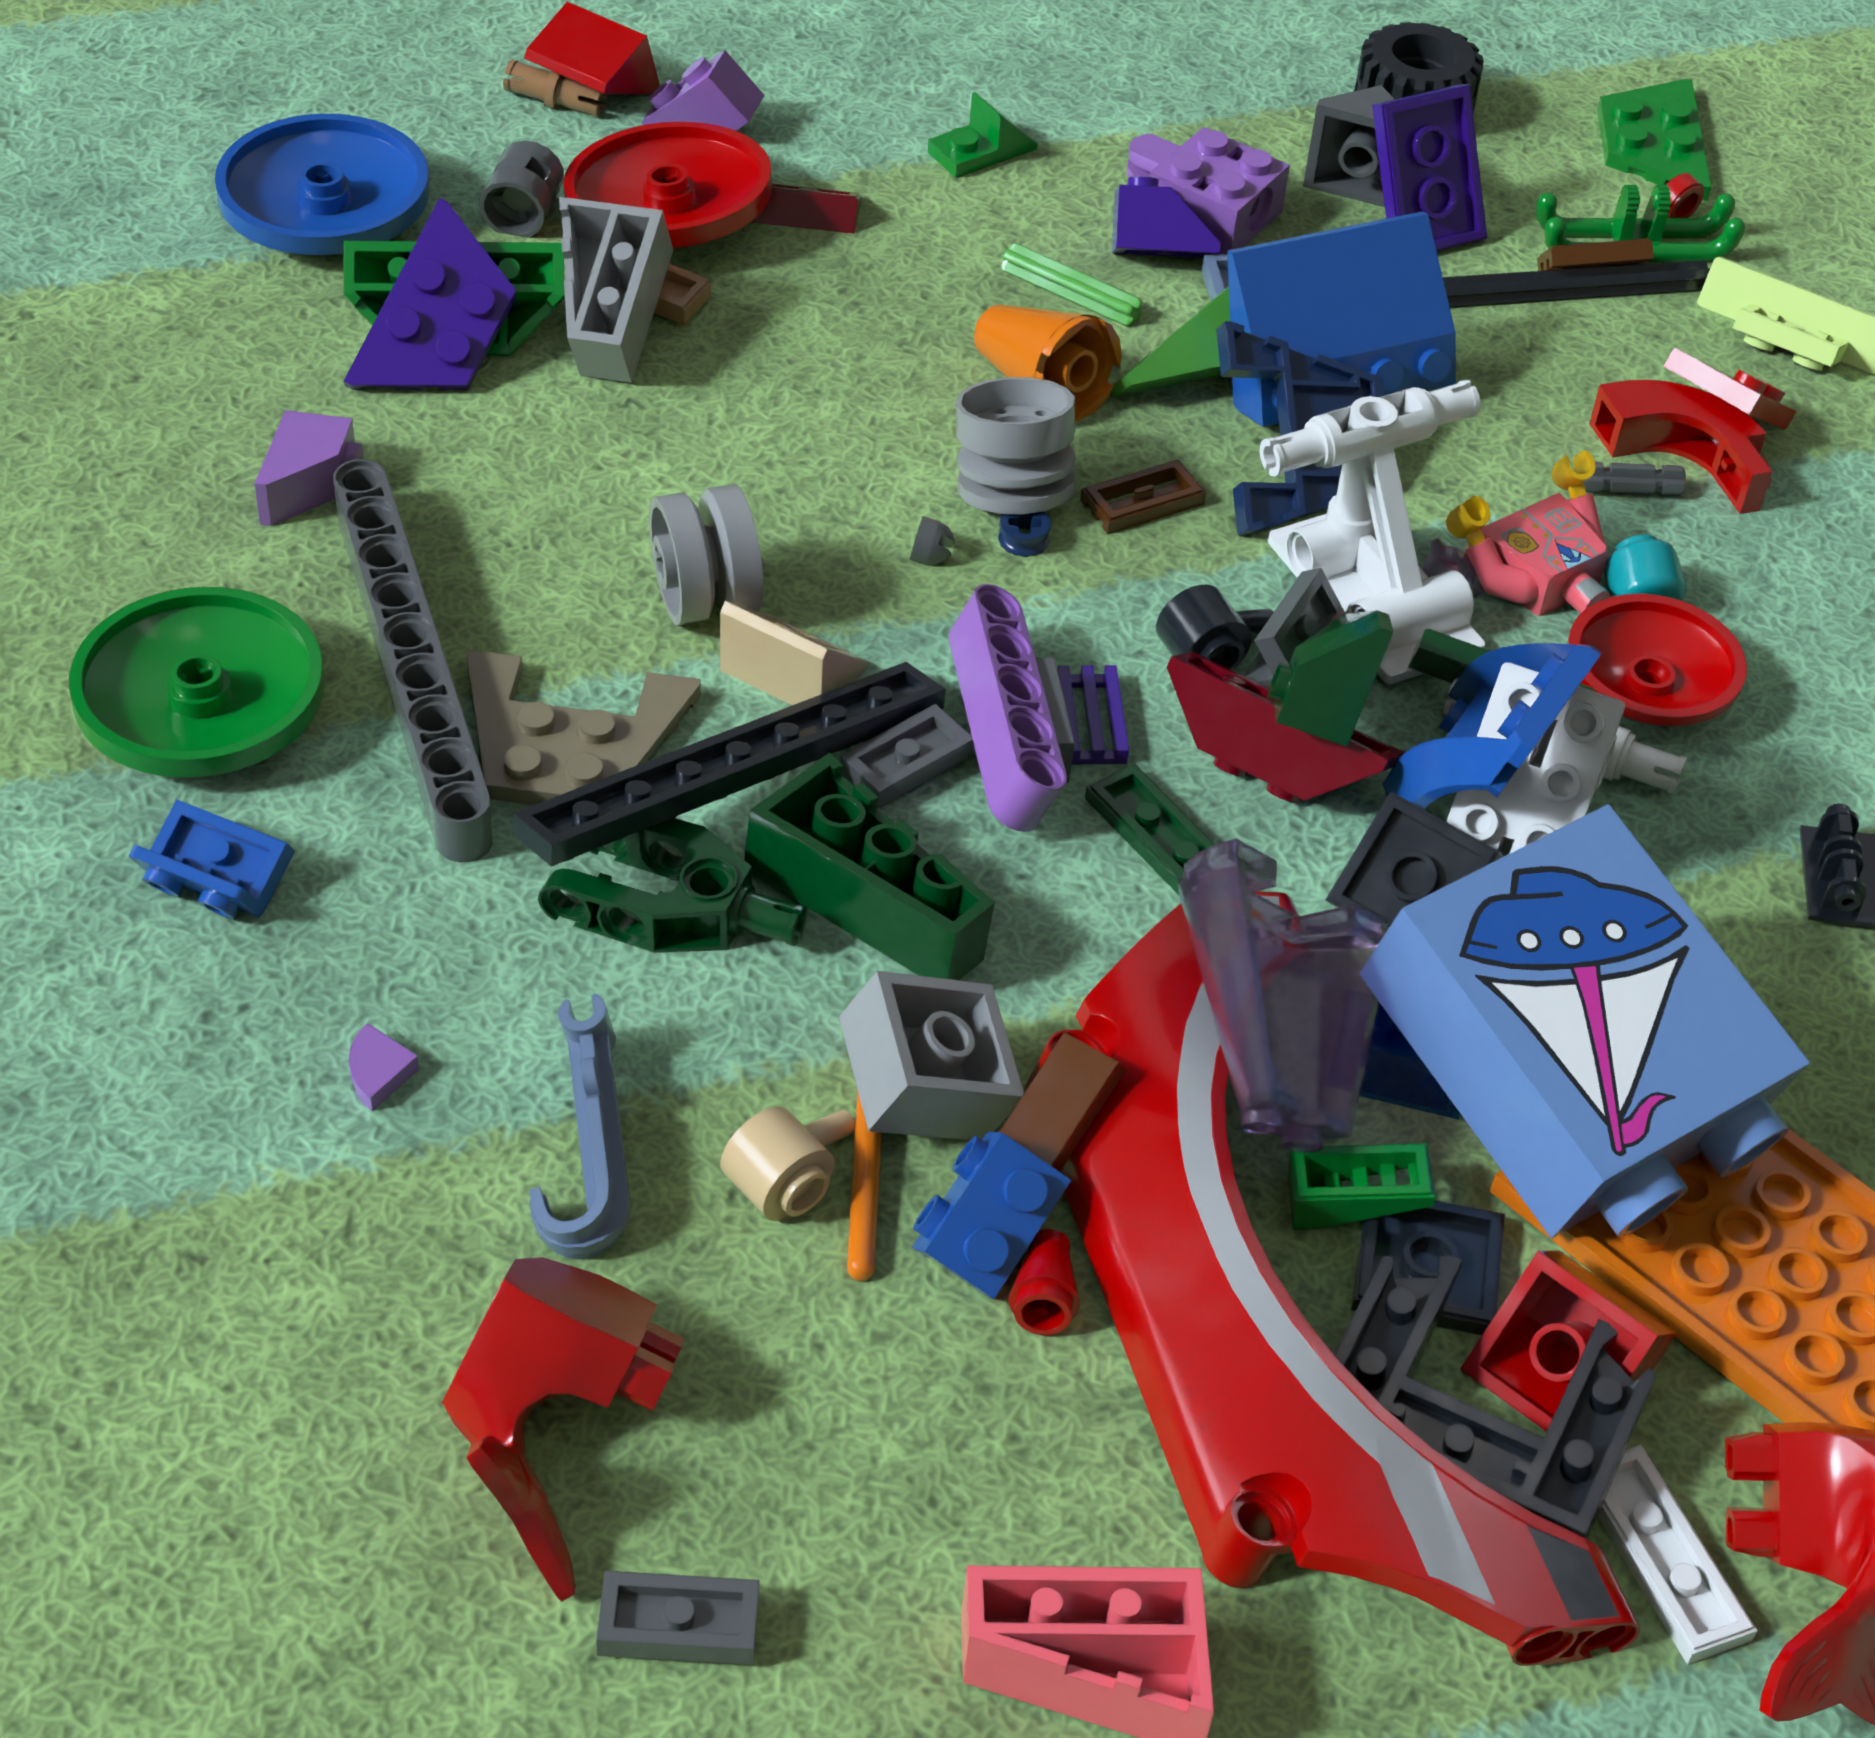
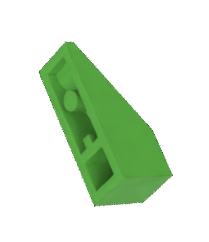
[1110,286,1230,397]

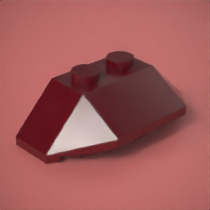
[1167,651,1405,803]

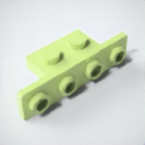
[1697,257,1875,375]

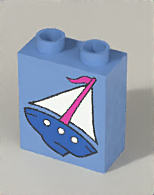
[1359,804,1810,1239]

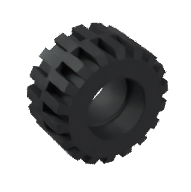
[1354,22,1484,113]

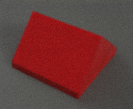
[524,1,660,94]

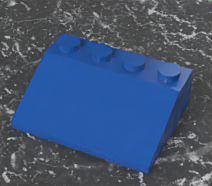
[1227,211,1456,427]

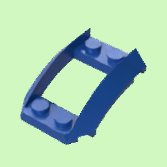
[1382,643,1602,810]

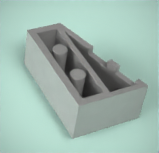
[559,197,673,383]

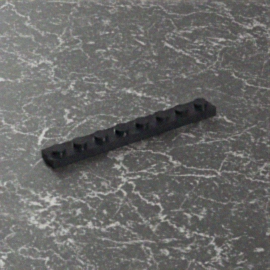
[512,662,946,867]

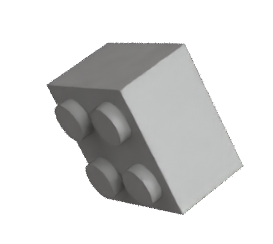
[839,971,1024,1140]

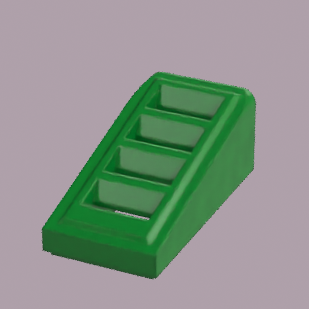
[1288,1143,1435,1230]

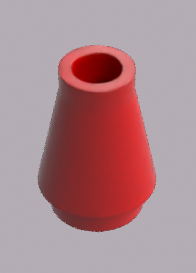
[1008,1229,1080,1335]

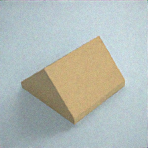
[720,601,870,705]

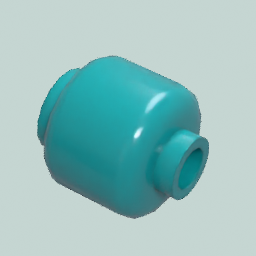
[1604,534,1687,601]

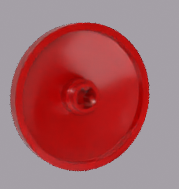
[563,122,773,248]

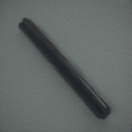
[1443,260,1710,307]

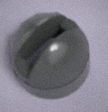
[909,516,955,565]

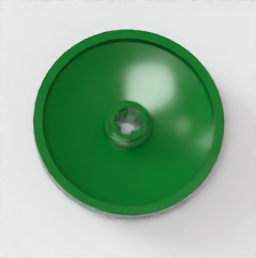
[69,587,325,778]

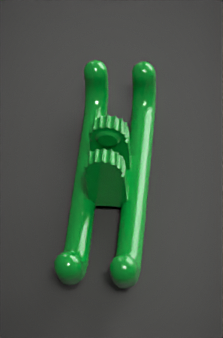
[1536,185,1745,262]

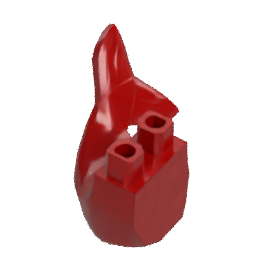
[442,1257,685,1602]
[1725,1422,1875,1725]

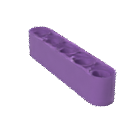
[949,584,1067,832]

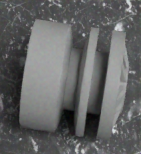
[956,377,1075,514]

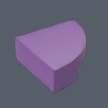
[349,1023,419,1111]

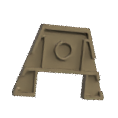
[467,649,701,805]

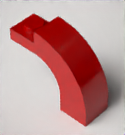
[1589,380,1772,514]

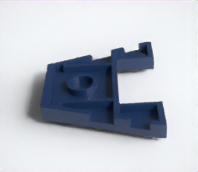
[1216,321,1384,536]

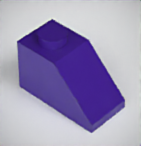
[1112,177,1221,258]

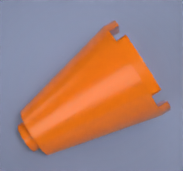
[974,304,1122,422]

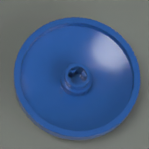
[215,114,430,255]

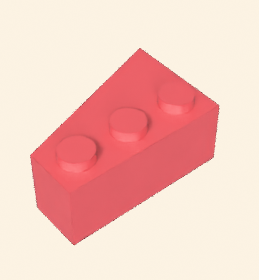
[961,1565,1214,1738]

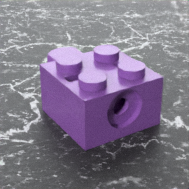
[1127,127,1290,254]

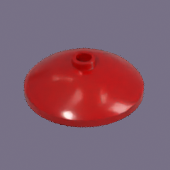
[1567,594,1747,727]

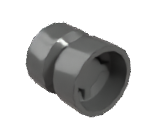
[479,141,564,238]

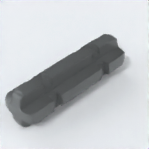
[1584,462,1686,496]

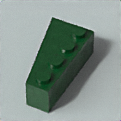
[744,753,995,980]

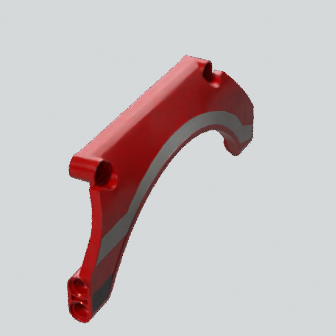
[1025,890,1640,1666]

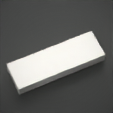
[1598,1445,1758,1665]

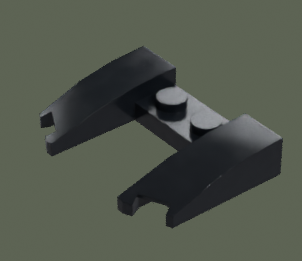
[1334,1255,1656,1539]

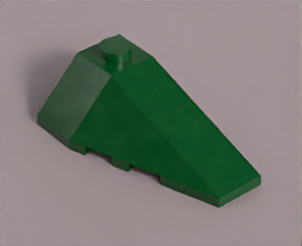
[1268,610,1393,746]

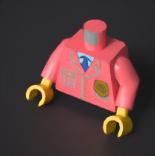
[1446,450,1610,616]

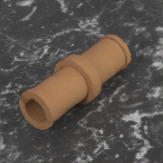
[503,59,608,118]

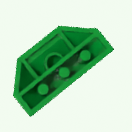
[343,241,564,356]

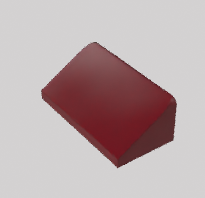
[753,183,862,234]

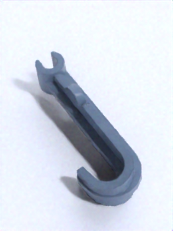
[529,994,631,1260]

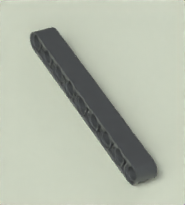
[333,459,493,863]

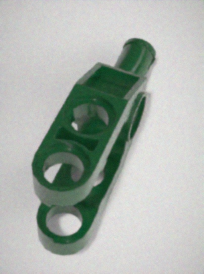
[538,818,808,953]

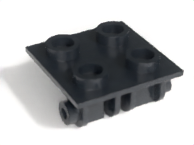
[1799,804,1875,928]

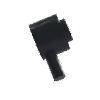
[1156,584,1274,671]

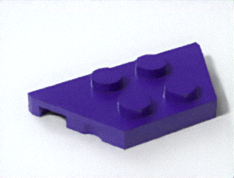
[343,198,517,390]

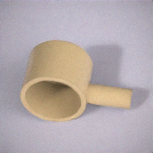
[720,1106,855,1221]

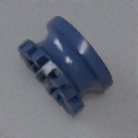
[998,511,1051,557]

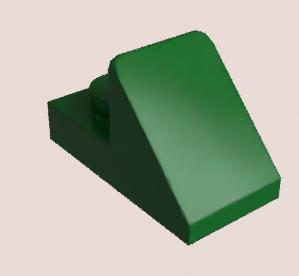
[928,92,1038,178]

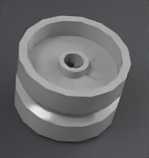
[649,483,763,626]

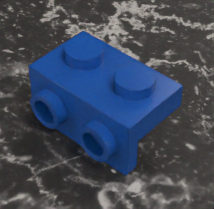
[128,799,295,919]
[912,1132,1071,1299]

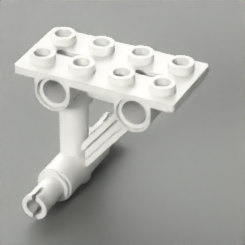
[1259,380,1485,684]
[1443,662,1687,857]

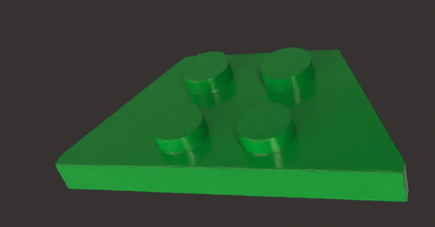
[1597,79,1711,201]

